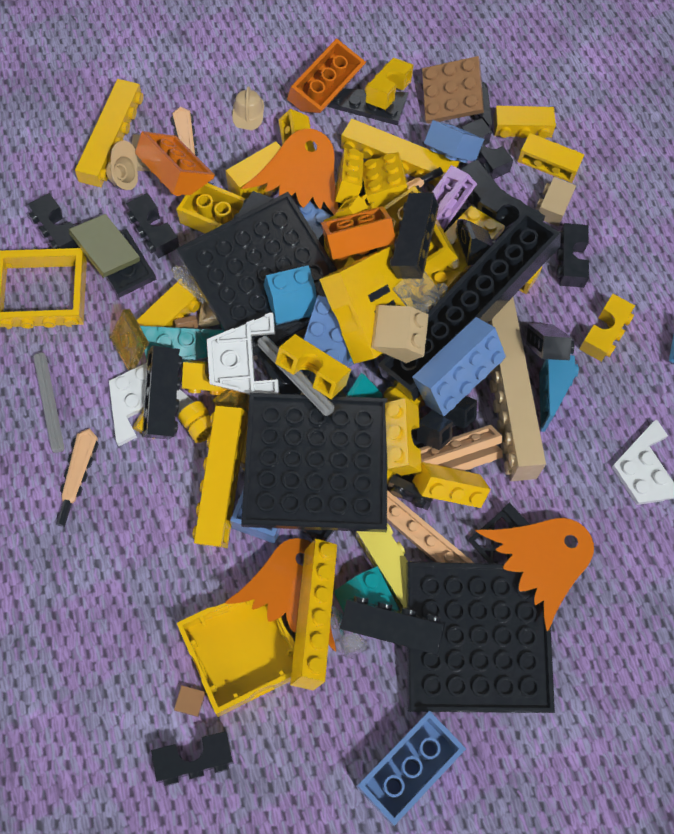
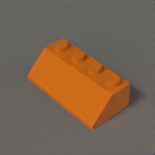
[287,38,366,113]
[135,131,215,196]

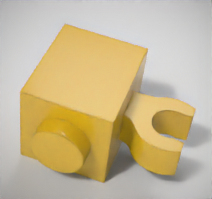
[335,194,374,218]

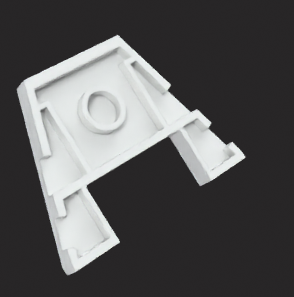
[207,312,279,394]
[109,363,194,446]
[612,420,674,505]

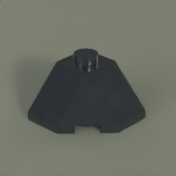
[456,219,495,266]

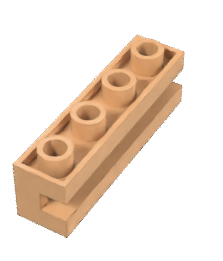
[413,425,503,476]

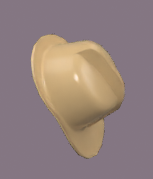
[232,86,264,130]
[106,140,138,190]

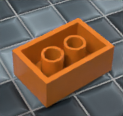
[321,206,396,260]

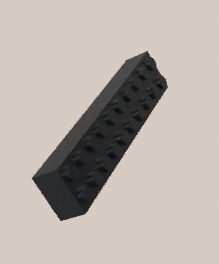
[378,210,561,401]

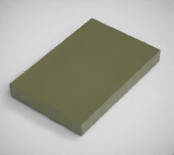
[69,214,140,278]

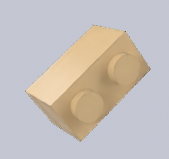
[536,177,576,227]

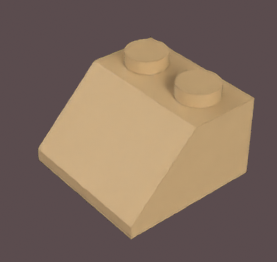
[371,305,428,363]

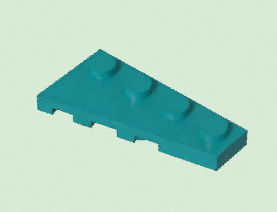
[139,326,224,362]

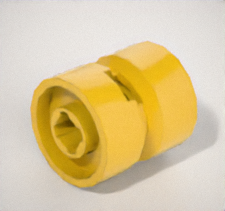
[178,401,212,443]

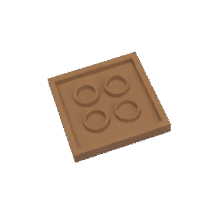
[422,56,484,124]

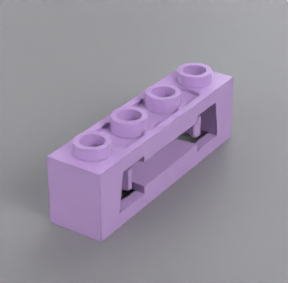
[431,165,477,231]

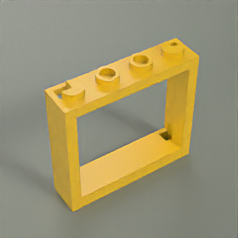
[0,248,87,329]

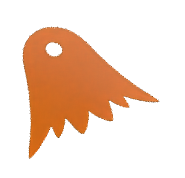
[242,129,339,215]
[475,518,594,631]
[225,538,336,652]

